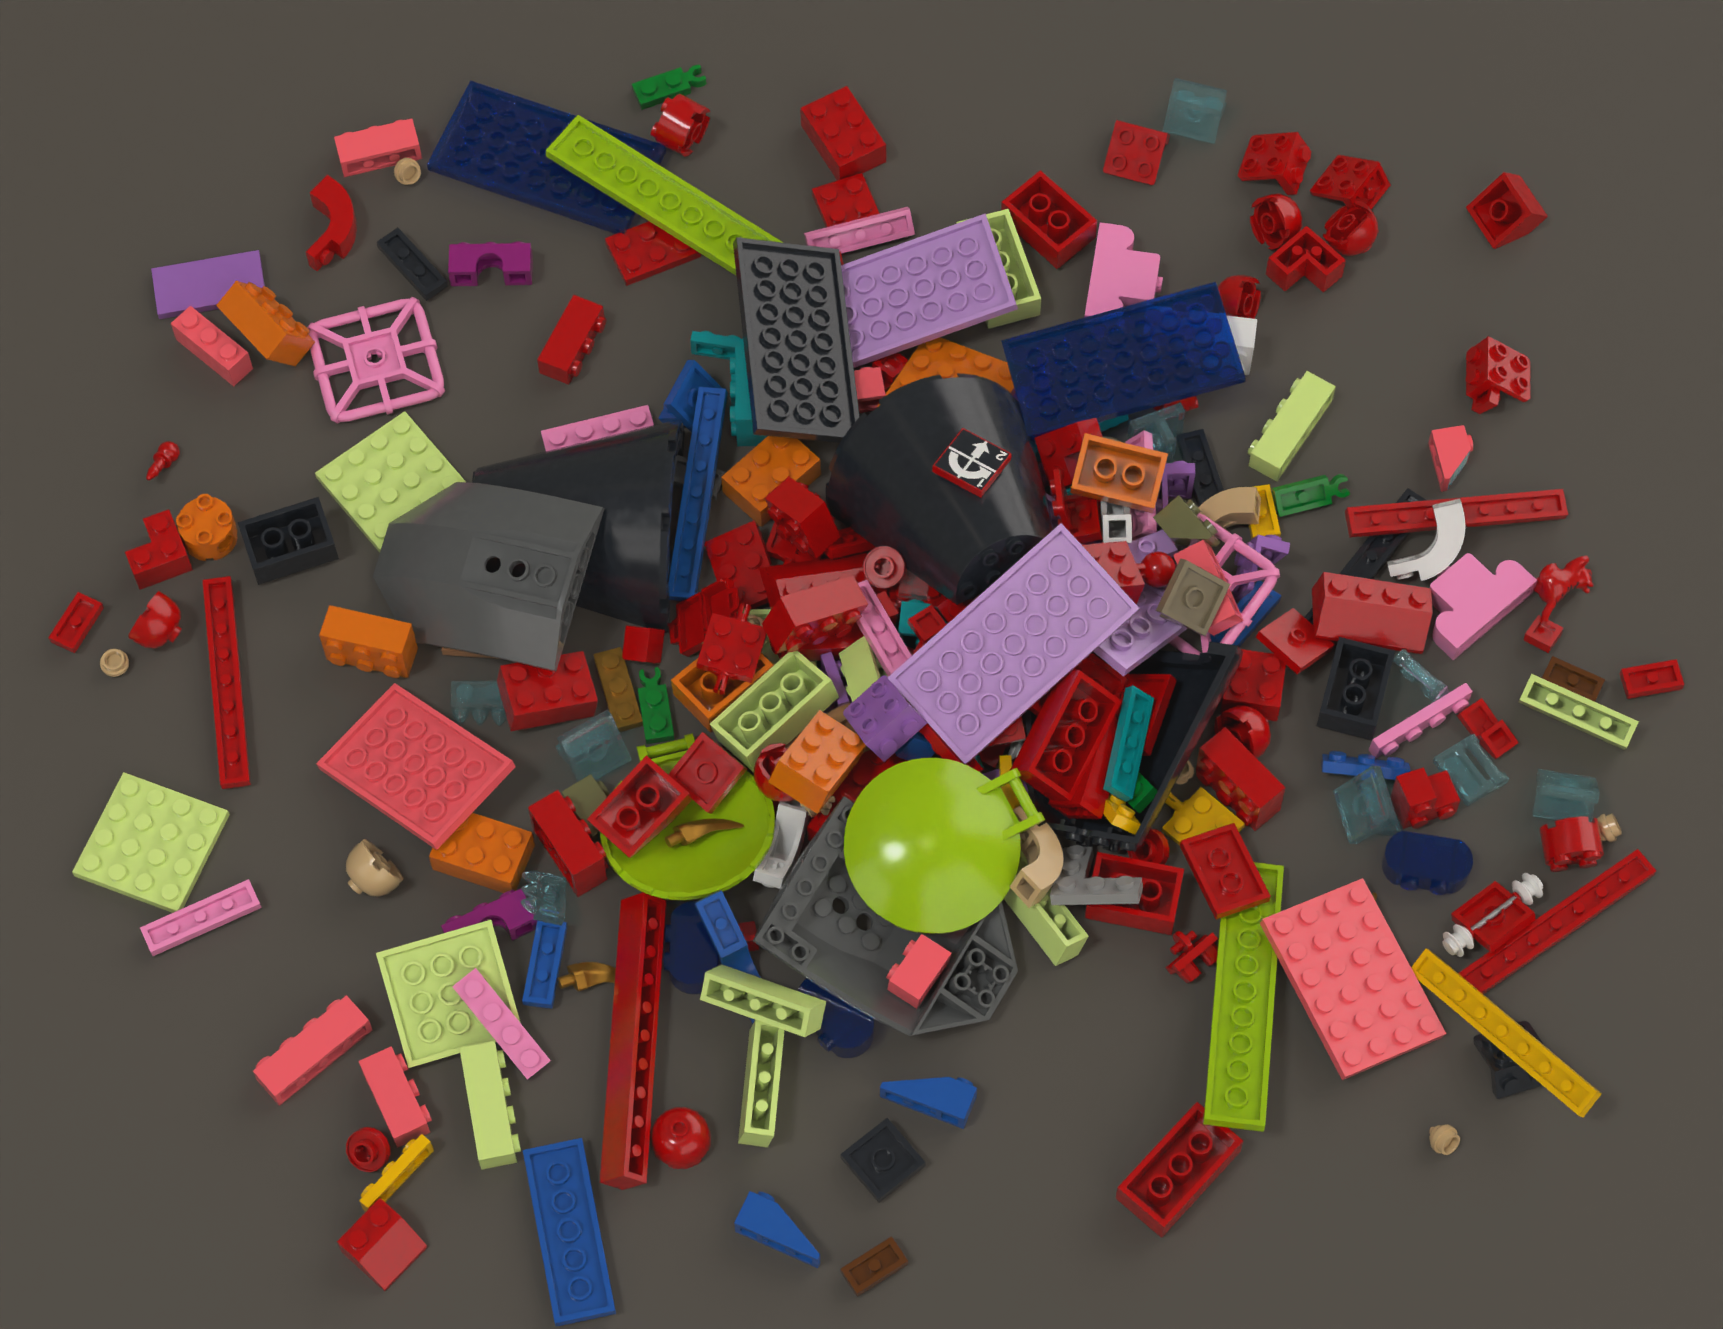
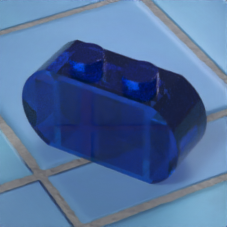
[1382,831,1473,895]
[664,901,719,994]
[798,978,874,1058]

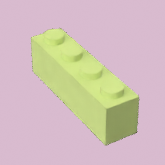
[1248,371,1336,482]
[839,636,888,702]
[1518,674,1639,750]
[1004,851,1089,966]
[700,964,826,1037]
[738,1020,784,1148]
[459,1041,521,1170]

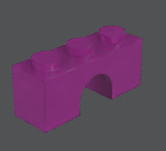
[448,241,533,286]
[441,888,537,941]

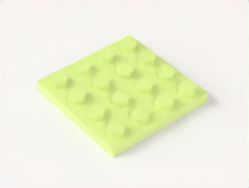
[315,411,466,552]
[72,772,230,913]
[376,920,521,1068]

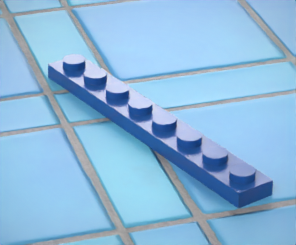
[668,387,728,601]

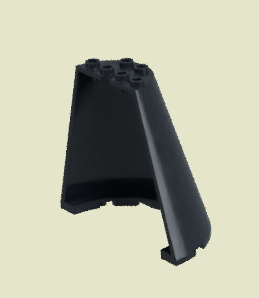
[826,373,1054,605]
[472,420,685,633]
[1025,642,1243,852]

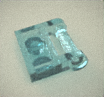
[1393,649,1449,702]
[1433,734,1509,806]

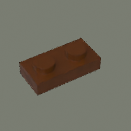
[1542,656,1605,702]
[840,1236,908,1297]

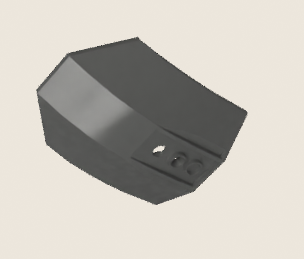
[373,482,604,672]
[753,796,1018,1036]

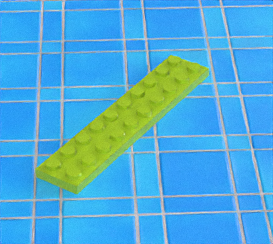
[546,115,784,275]
[1203,862,1284,1132]

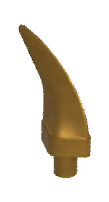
[665,819,744,848]
[557,962,616,992]

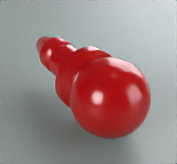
[146,441,180,480]

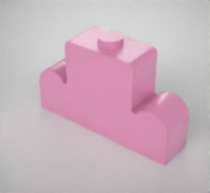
[1083,222,1163,332]
[1430,553,1537,660]

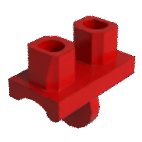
[1165,930,1218,983]

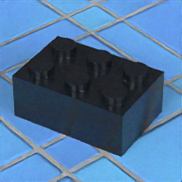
[237,497,339,585]
[1316,637,1395,741]

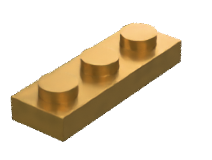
[593,647,643,733]

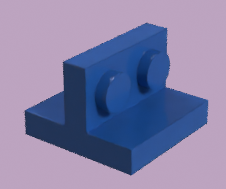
[658,360,722,433]

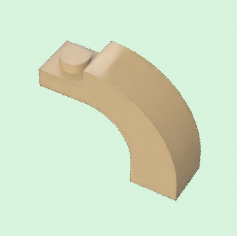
[1188,487,1261,547]
[1010,806,1063,908]

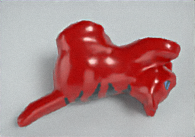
[1533,556,1594,623]

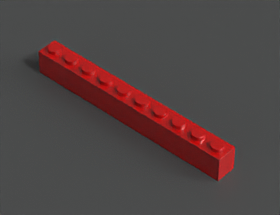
[600,892,666,1190]

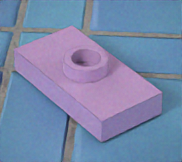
[1127,530,1178,563]

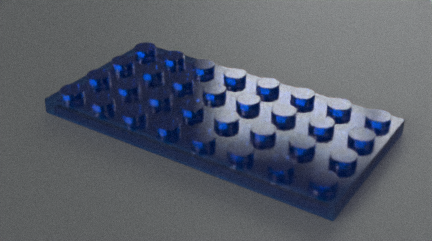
[427,80,666,234]
[1001,282,1246,440]

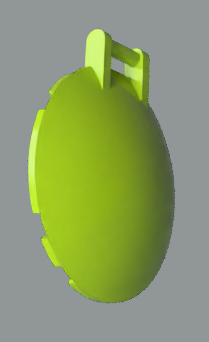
[600,733,775,900]
[844,758,1045,934]

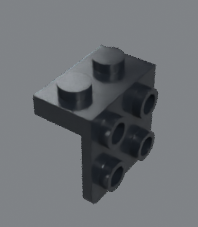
[1473,1021,1545,1099]

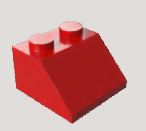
[1466,172,1548,249]
[337,1198,427,1291]

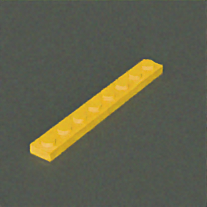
[1411,948,1602,1118]

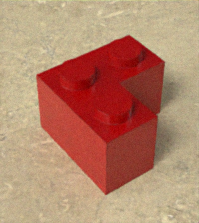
[1266,226,1346,293]
[1035,418,1102,489]
[125,509,193,590]
[1390,767,1460,829]

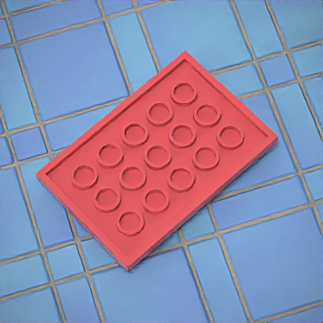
[316,683,516,850]
[1260,878,1446,1080]

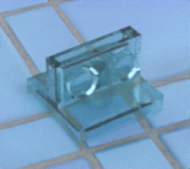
[1163,78,1227,143]
[1127,402,1185,463]
[555,710,632,782]
[1333,766,1401,844]
[1532,769,1600,822]

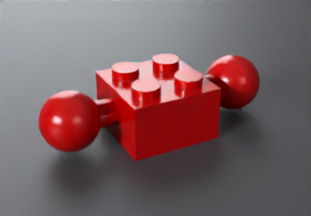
[1082,541,1176,605]

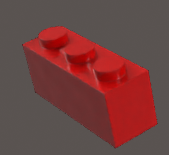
[537,294,606,385]

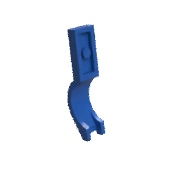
[694,890,761,1024]

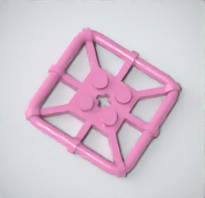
[307,297,445,424]
[1164,513,1280,655]

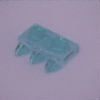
[450,681,507,726]
[521,871,566,926]

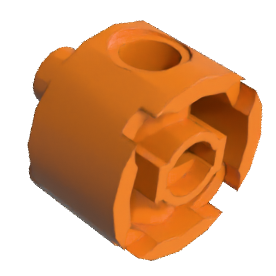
[176,494,238,561]

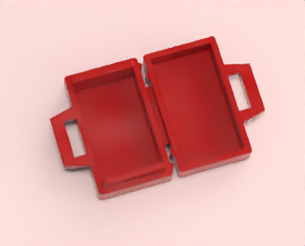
[669,577,739,657]

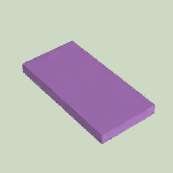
[151,250,265,319]

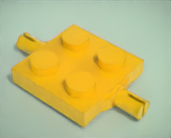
[1162,787,1245,846]

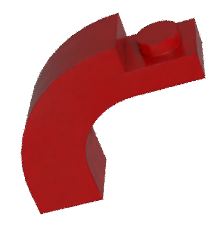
[306,174,357,271]

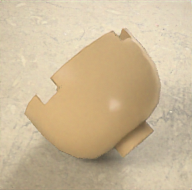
[346,839,403,897]

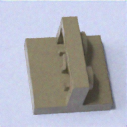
[1156,558,1230,636]

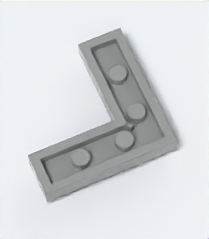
[1050,845,1143,905]

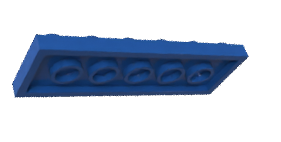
[523,1138,616,1327]

